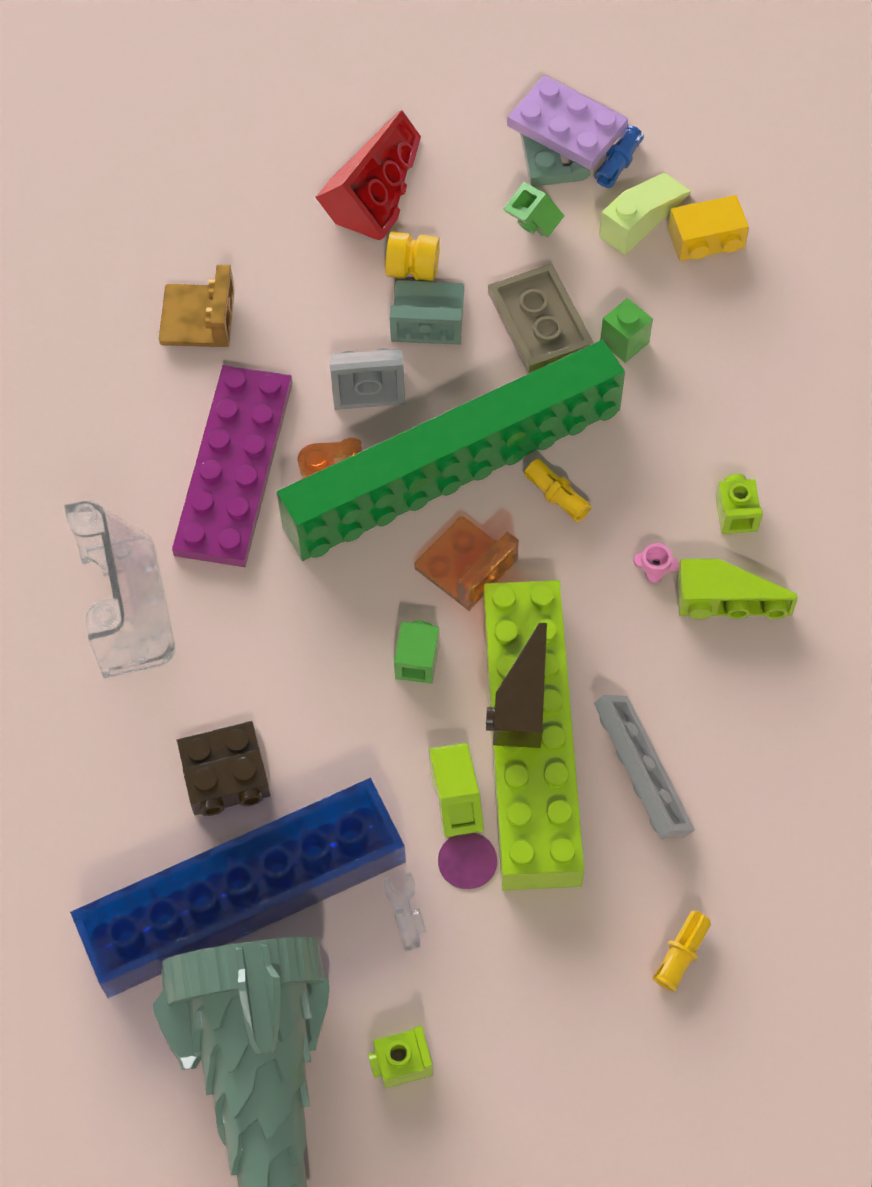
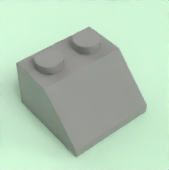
[330,348,405,410]

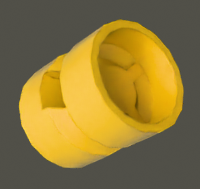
[385,231,440,282]

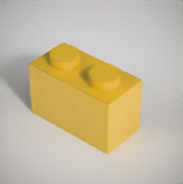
[668,195,749,261]

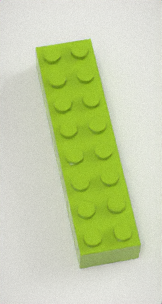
[483,580,584,891]

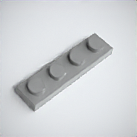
[594,695,695,839]

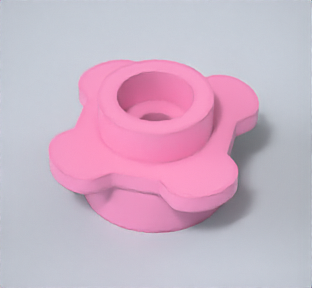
[634,542,679,583]

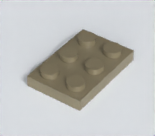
[488,263,594,373]

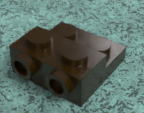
[176,721,271,816]

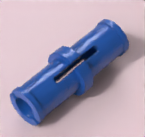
[595,125,644,188]

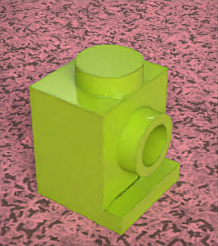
[716,474,763,534]
[367,1025,433,1089]

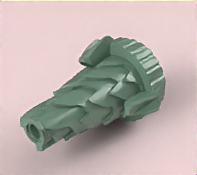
[153,936,330,1187]

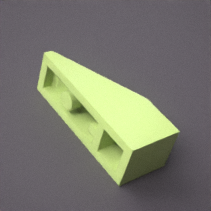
[599,172,691,255]

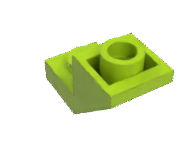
[428,742,484,837]

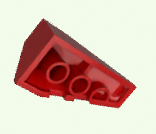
[315,110,421,241]

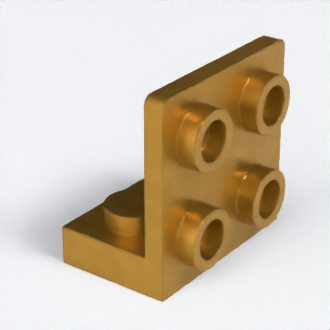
[158,265,235,347]

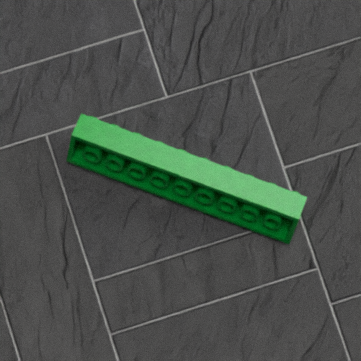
[276,339,625,561]

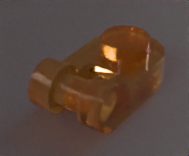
[297,437,362,478]

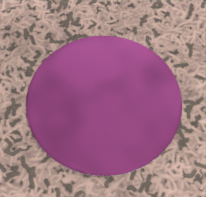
[438,833,497,889]

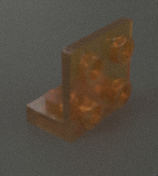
[414,516,519,611]

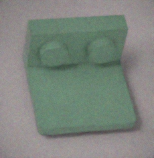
[390,280,464,345]

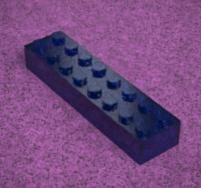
[70,777,406,998]

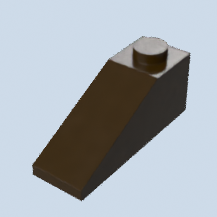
[486,623,547,748]

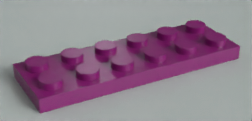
[172,365,293,567]

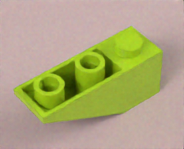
[677,558,798,619]

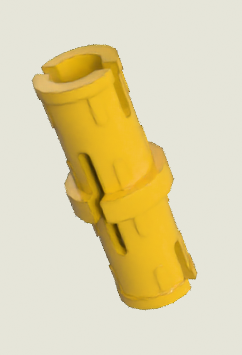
[524,458,592,523]

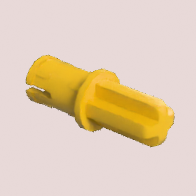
[652,911,711,992]

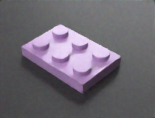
[507,75,628,170]

